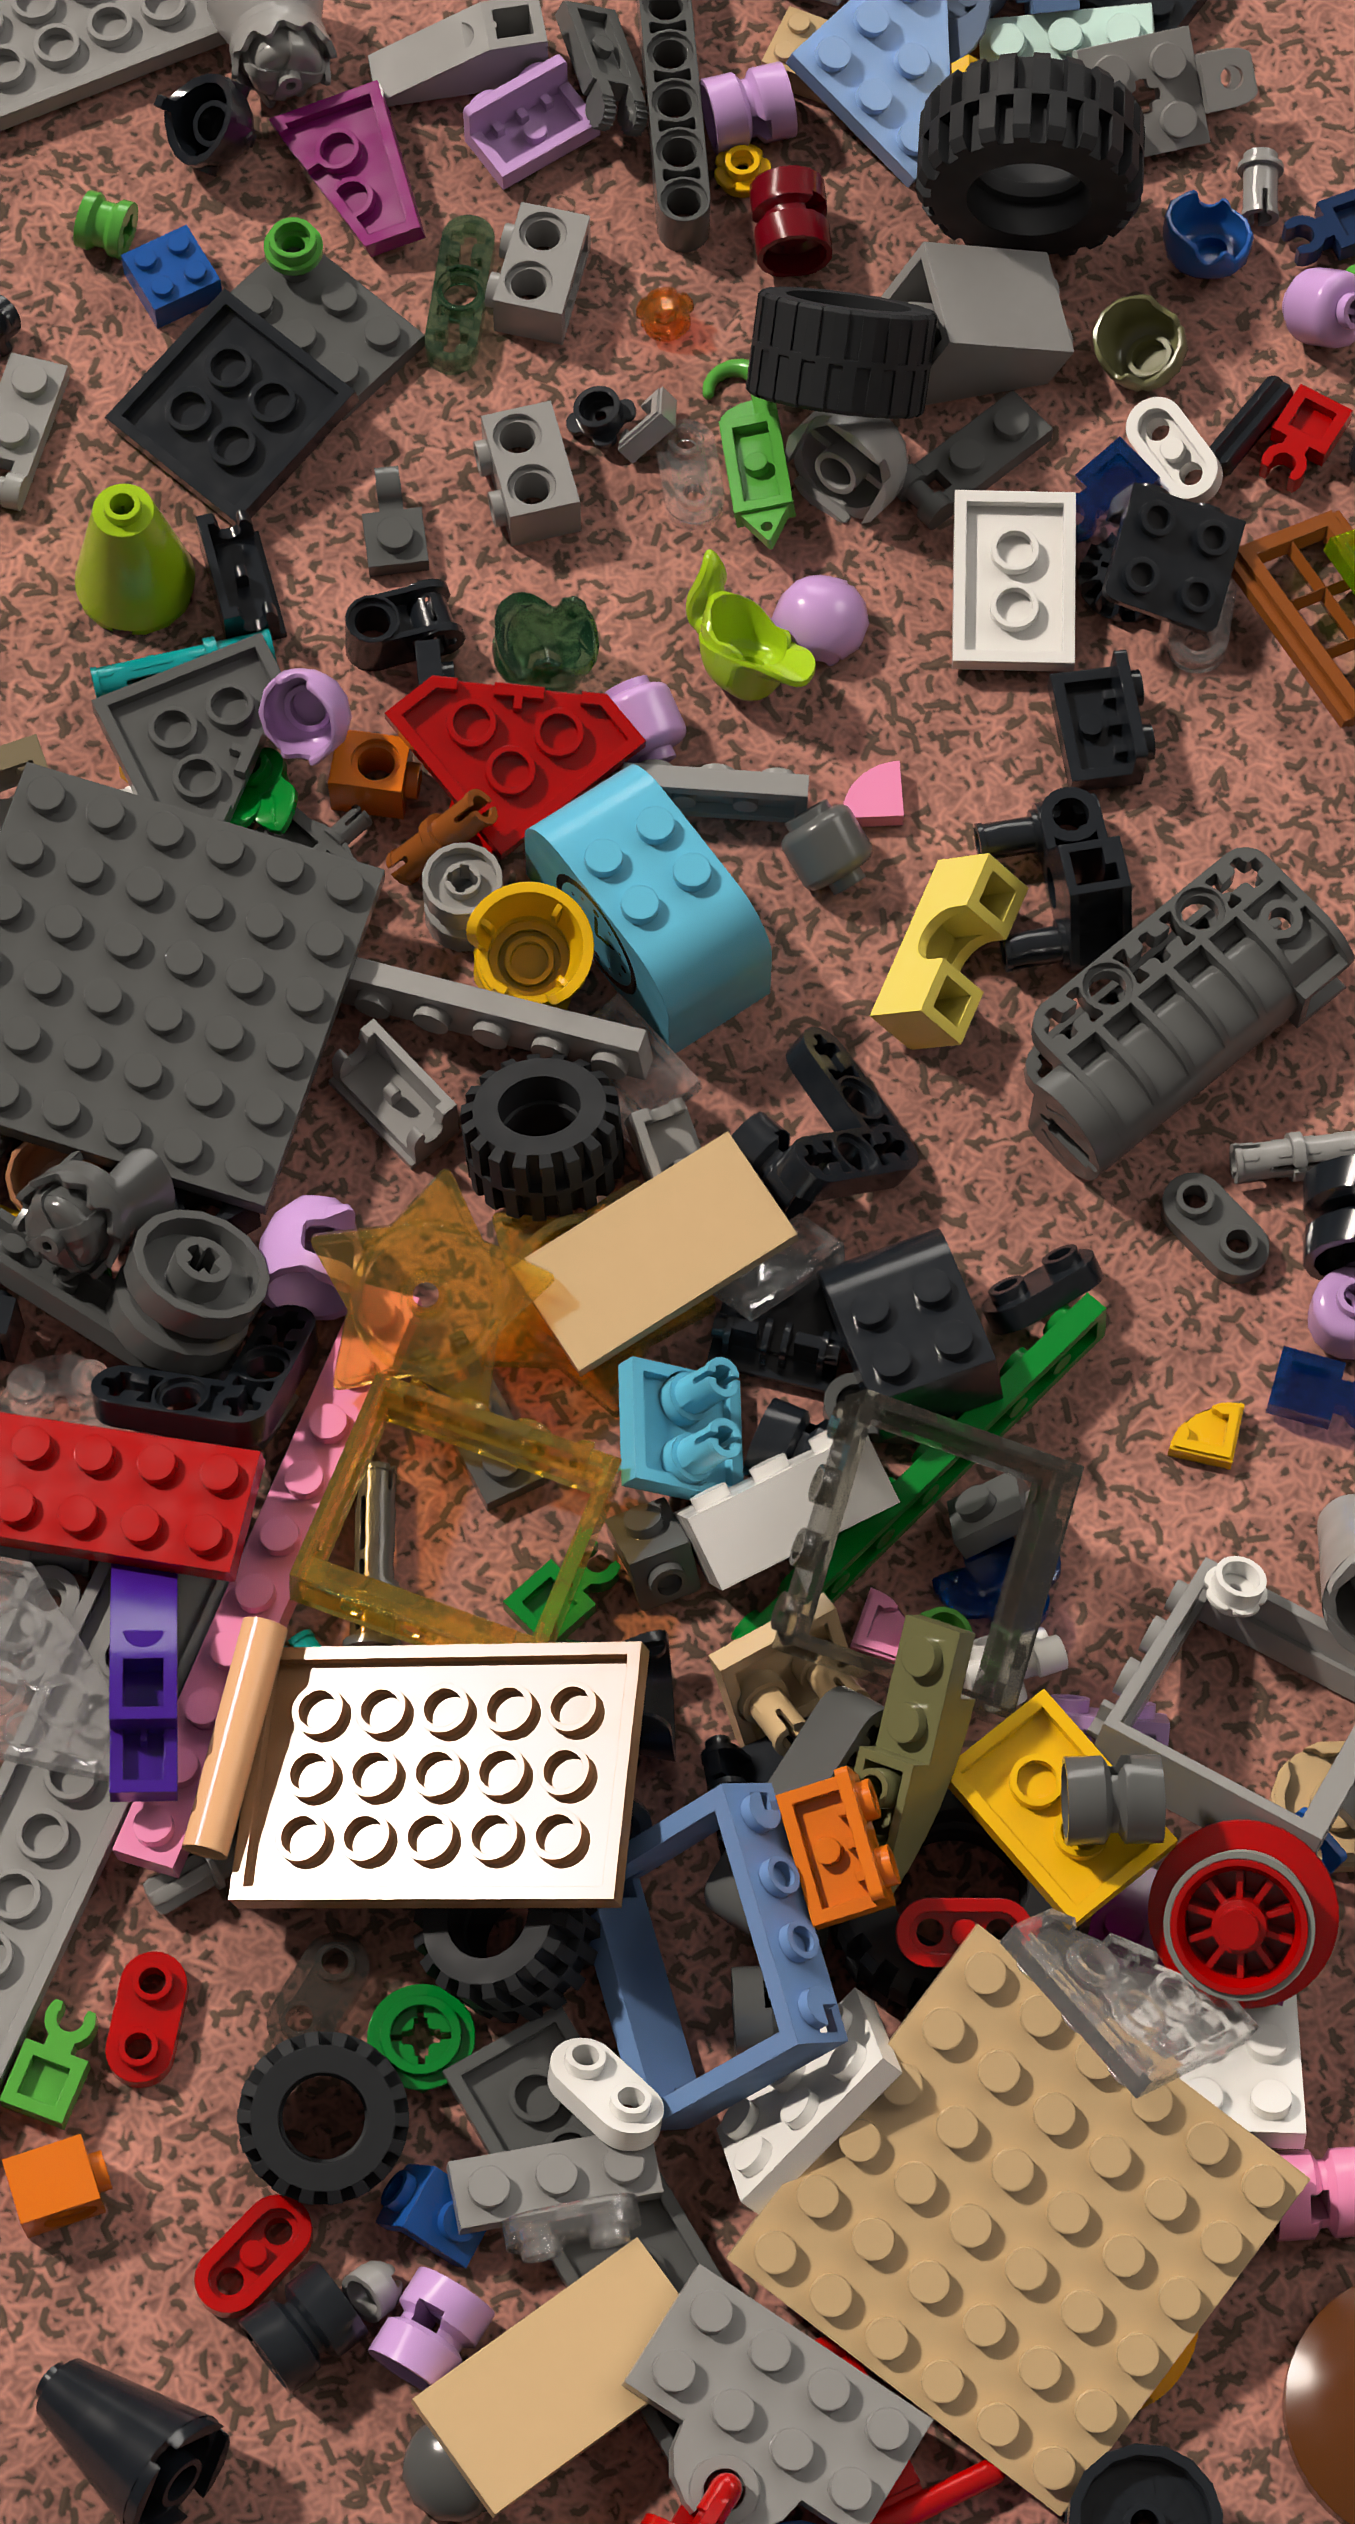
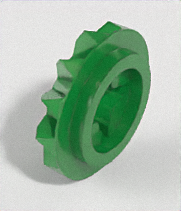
[367,1984,476,2094]

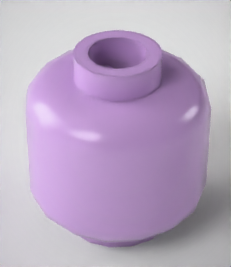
[1282,267,1355,348]
[604,675,687,763]
[1308,1266,1355,1359]

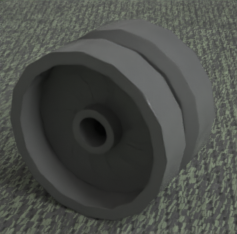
[105,1210,270,1376]

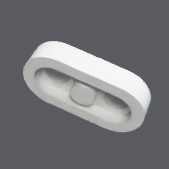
[1126,397,1223,503]
[547,2038,664,2151]

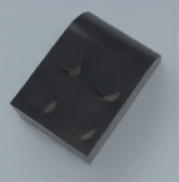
[816,1228,1003,1442]

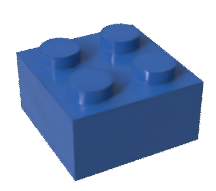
[121,224,222,329]

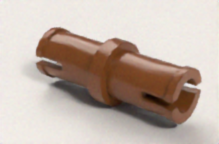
[386,789,498,886]

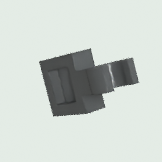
[362,465,429,577]

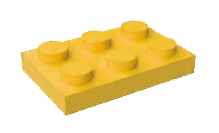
[948,1689,1178,1931]

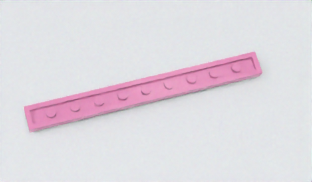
[112,1283,424,1879]

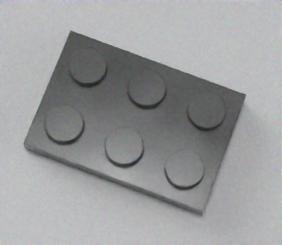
[230,247,425,421]

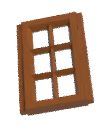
[1231,510,1355,728]

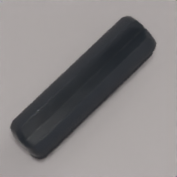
[1209,375,1294,476]

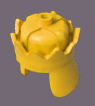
[466,882,594,1010]

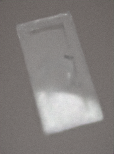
[713,1213,845,1321]

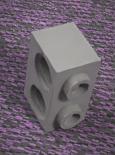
[485,202,591,345]
[473,400,581,547]

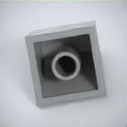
[881,242,1074,405]

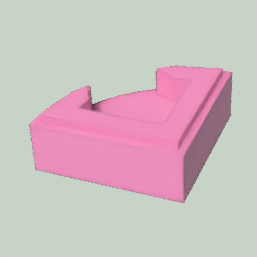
[843,761,904,827]
[850,1588,905,1667]

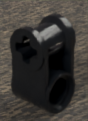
[345,578,466,672]

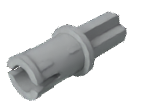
[143,1825,239,1915]

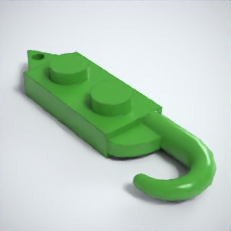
[703,358,796,549]

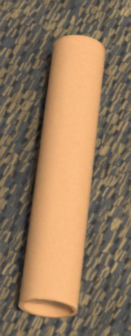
[182,1617,288,1860]

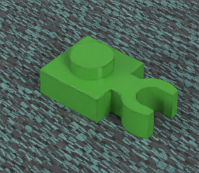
[0,1999,98,2130]

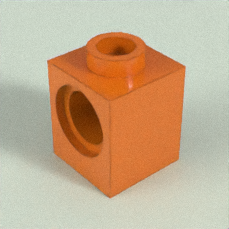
[328,729,423,819]
[2,2134,113,2238]

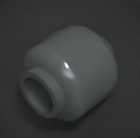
[781,799,873,895]

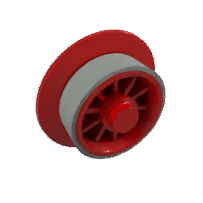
[1148,1819,1339,2009]

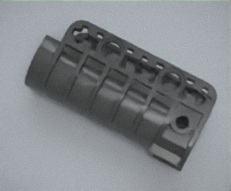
[1024,847,1355,1180]

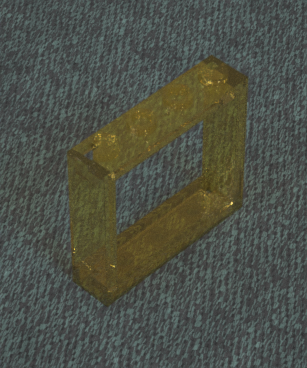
[289,1372,622,1645]

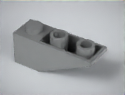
[368,0,548,107]

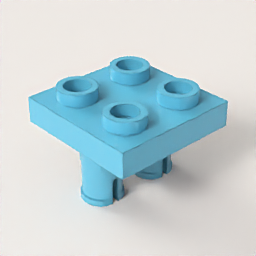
[618,1356,744,1500]

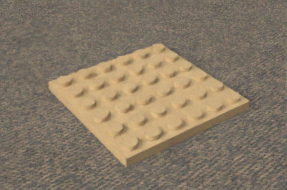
[726,1924,1311,2516]

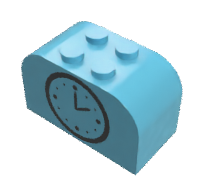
[525,764,772,1058]

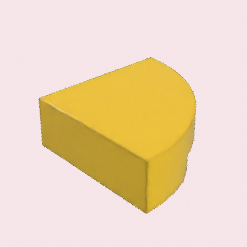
[1167,1402,1245,1470]

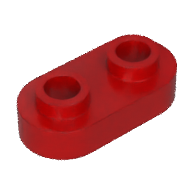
[895,1898,1034,1967]
[105,1951,189,2088]
[194,2194,313,2319]

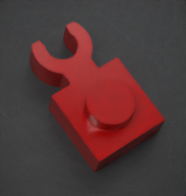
[1259,384,1353,493]

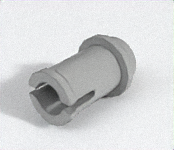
[1237,147,1284,226]

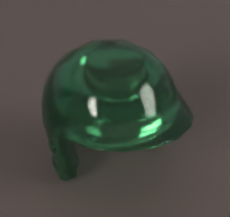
[492,592,600,693]

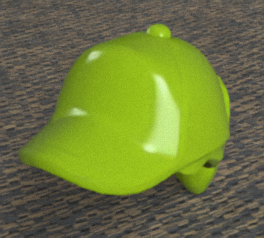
[686,549,816,701]

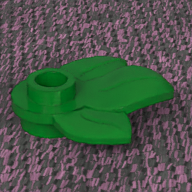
[230,747,298,835]

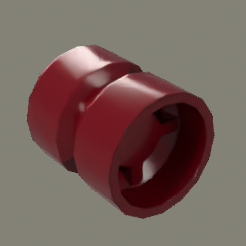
[749,165,833,277]

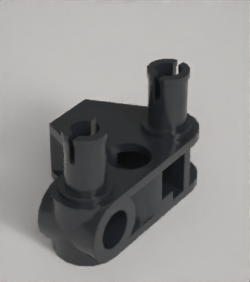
[974,787,1132,974]

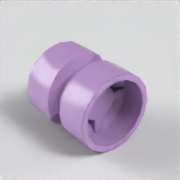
[699,61,798,155]
[368,2267,495,2391]

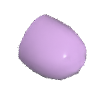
[259,1195,364,1320]

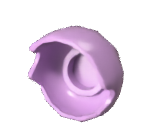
[771,575,869,666]
[258,668,352,766]

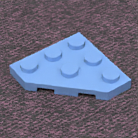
[786,0,950,188]

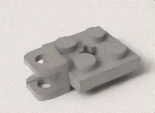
[1072,26,1258,157]

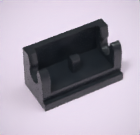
[196,509,287,641]

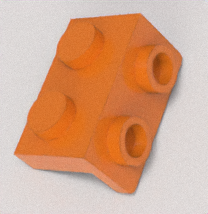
[775,1765,901,1930]

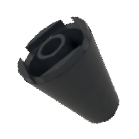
[36,2358,230,2524]

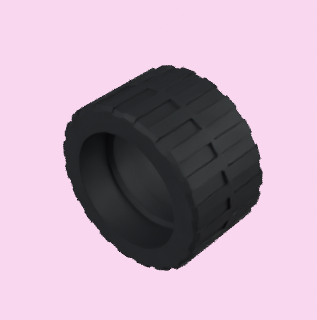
[746,287,938,419]

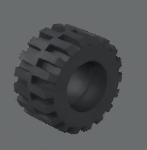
[460,1053,625,1221]
[413,1908,600,2023]
[237,2031,409,2205]

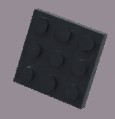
[105,288,359,526]

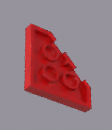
[384,675,646,860]

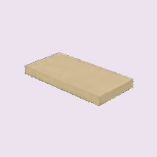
[510,1131,798,1377]
[411,2237,679,2518]

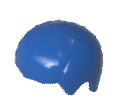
[1163,190,1254,279]

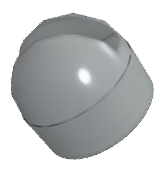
[342,2261,403,2323]

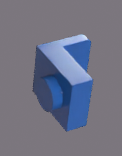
[376,2164,487,2268]

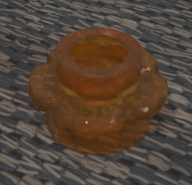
[636,287,694,342]

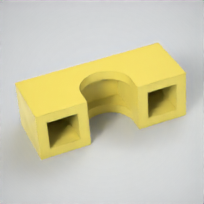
[870,853,1029,1050]

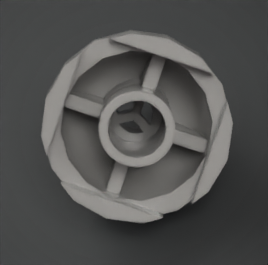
[785,411,908,524]

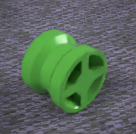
[73,190,139,260]

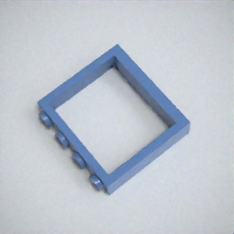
[590,1783,848,2131]

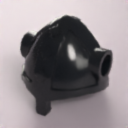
[154,73,257,177]

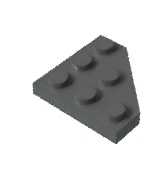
[91,633,281,823]

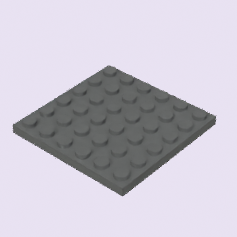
[0,762,385,1215]

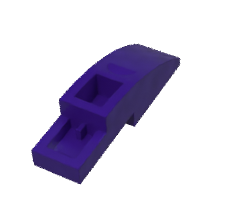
[109,1563,178,1802]

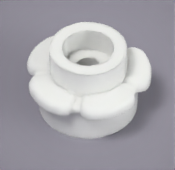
[1204,1556,1268,1618]

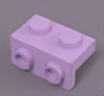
[463,54,600,190]

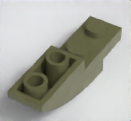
[854,1614,976,1893]

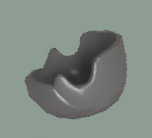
[402,2424,487,2522]

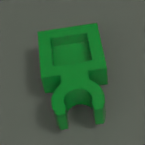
[503,1537,621,1643]

